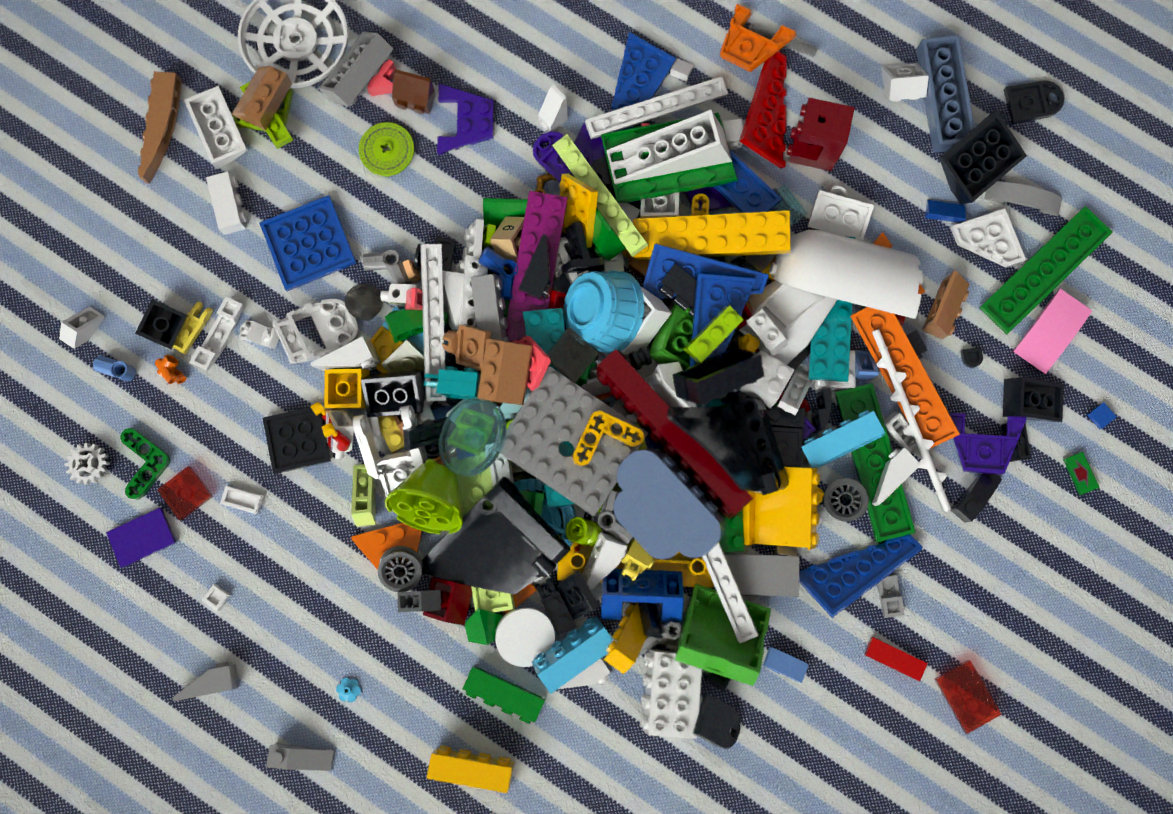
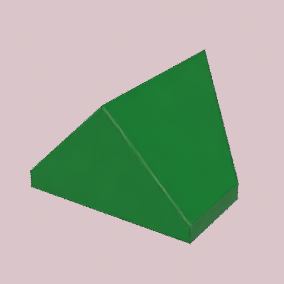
[464,608,503,645]

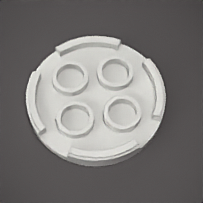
[495,607,555,667]

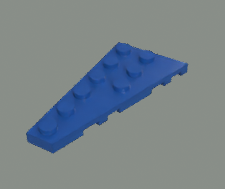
[611,32,676,132]
[642,243,768,299]

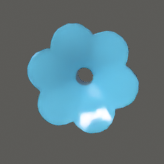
[336,678,361,702]

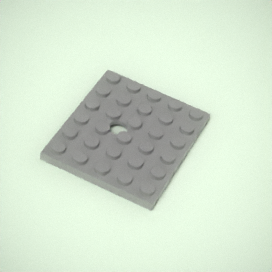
[494,366,648,516]

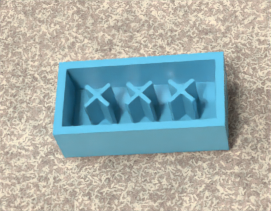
[802,410,885,468]
[532,616,613,694]

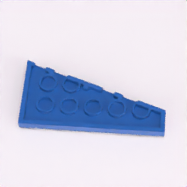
[689,273,756,367]
[799,534,923,618]

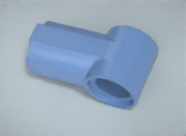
[93,355,136,381]

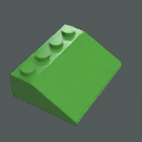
[649,304,693,370]

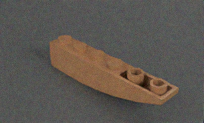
[138,71,182,184]

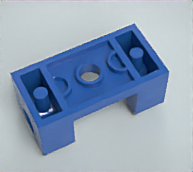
[601,569,684,622]

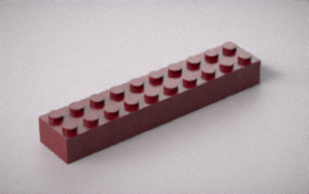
[597,349,754,519]

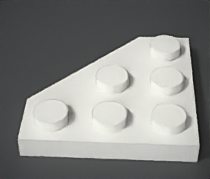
[951,208,1026,268]

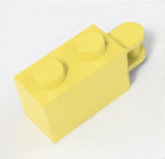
[621,538,655,581]

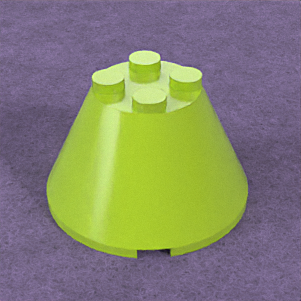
[385,459,463,534]

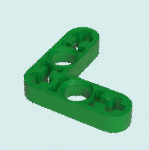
[120,428,170,500]

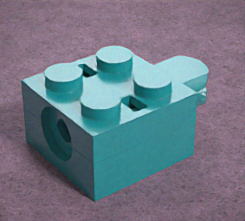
[423,367,485,401]

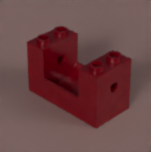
[786,97,855,171]

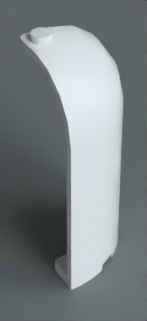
[769,230,923,319]

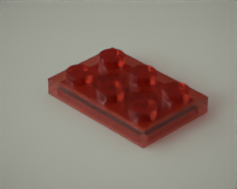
[934,660,1002,734]

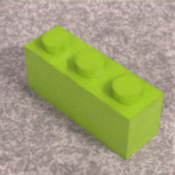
[684,305,743,363]

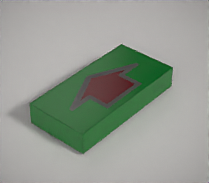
[1063,452,1099,495]

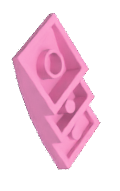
[1013,289,1092,374]

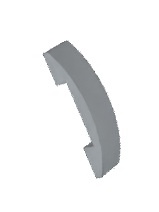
[984,181,1062,216]

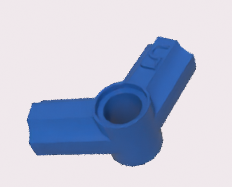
[478,247,518,301]

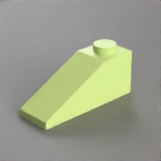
[351,464,376,527]

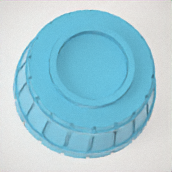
[563,270,644,354]

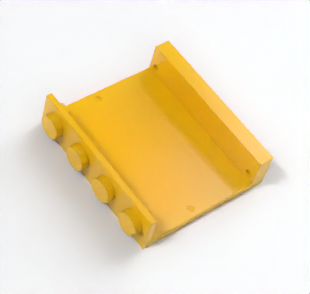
[743,466,820,550]

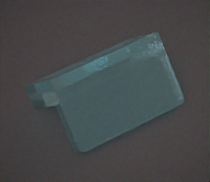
[773,184,807,226]

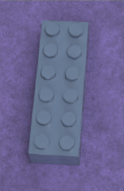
[916,35,974,153]

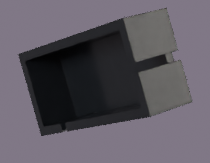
[672,347,764,406]

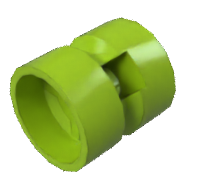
[566,517,602,547]

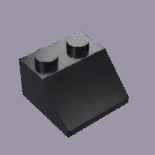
[135,299,188,350]

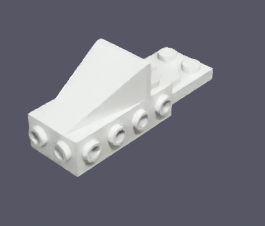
[442,219,488,331]

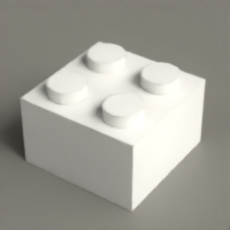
[740,350,794,409]

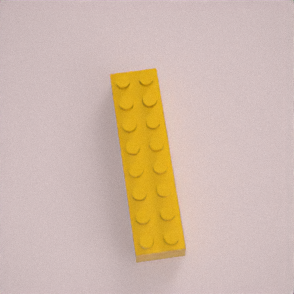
[633,211,791,261]

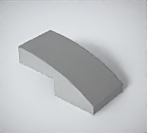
[877,573,904,618]

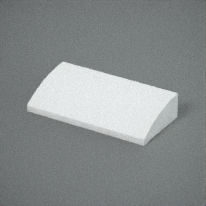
[184,86,247,169]

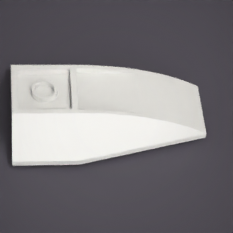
[736,280,838,365]

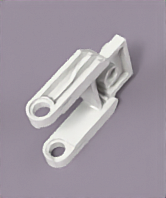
[353,405,428,497]

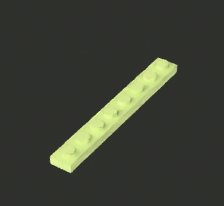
[552,134,648,257]

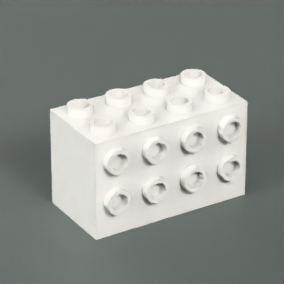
[640,649,702,739]

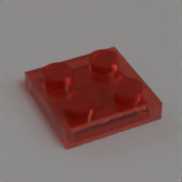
[157,466,213,521]

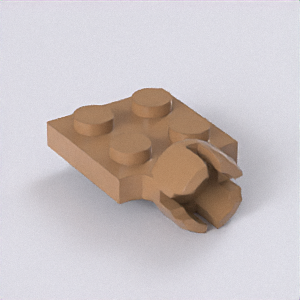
[442,324,491,371]

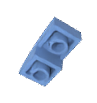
[762,647,809,683]

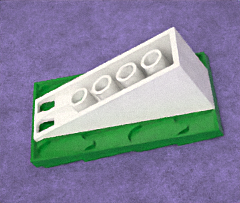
[601,110,738,203]

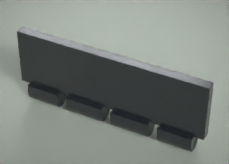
[659,264,696,317]

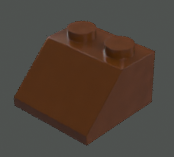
[392,69,436,114]

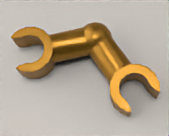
[534,173,557,194]

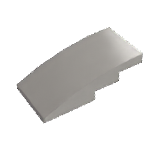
[716,554,799,597]

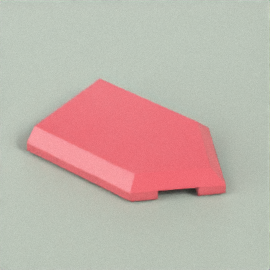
[513,336,551,391]

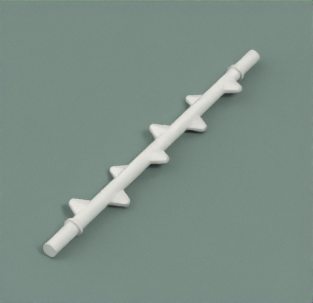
[872,329,952,512]

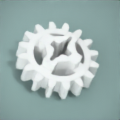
[65,443,110,485]

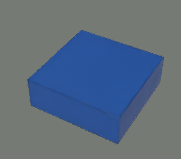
[1087,402,1116,429]

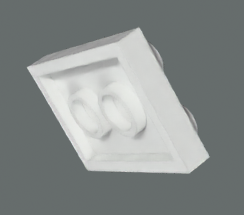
[807,190,874,241]

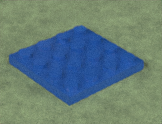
[259,195,357,291]

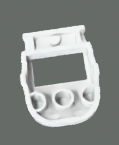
[273,299,358,364]

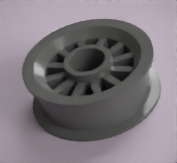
[824,478,869,521]
[378,546,423,592]

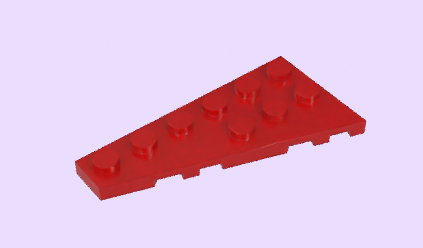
[739,51,787,169]

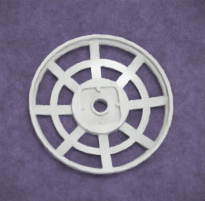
[238,0,349,89]

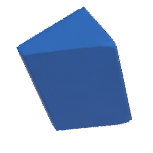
[925,199,966,223]

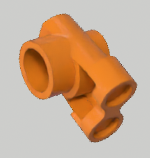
[155,355,186,384]

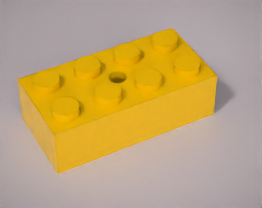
[426,745,515,793]

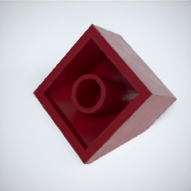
[423,577,472,625]

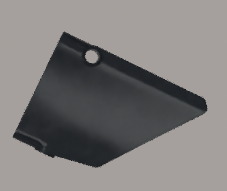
[668,398,789,495]
[422,477,571,594]

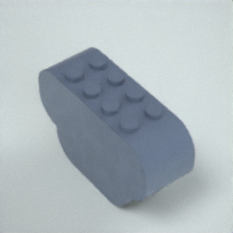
[614,448,725,559]

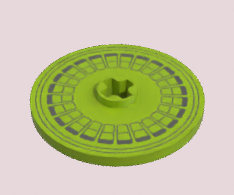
[359,122,414,176]

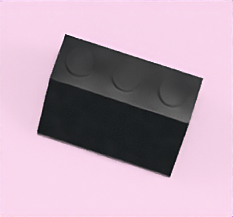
[361,370,425,417]

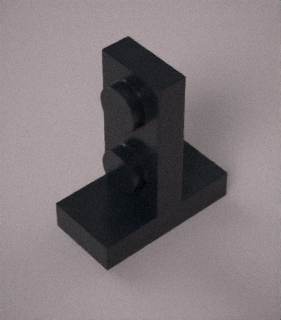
[561,221,605,274]

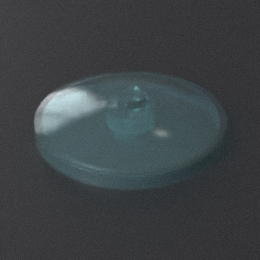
[439,398,506,476]

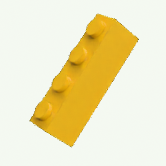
[604,602,647,674]

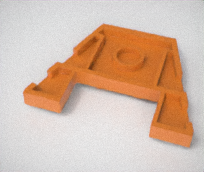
[720,4,797,72]

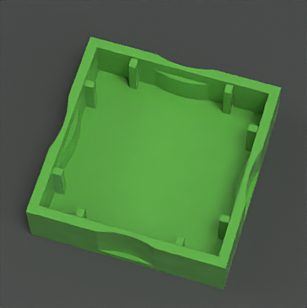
[675,584,771,686]

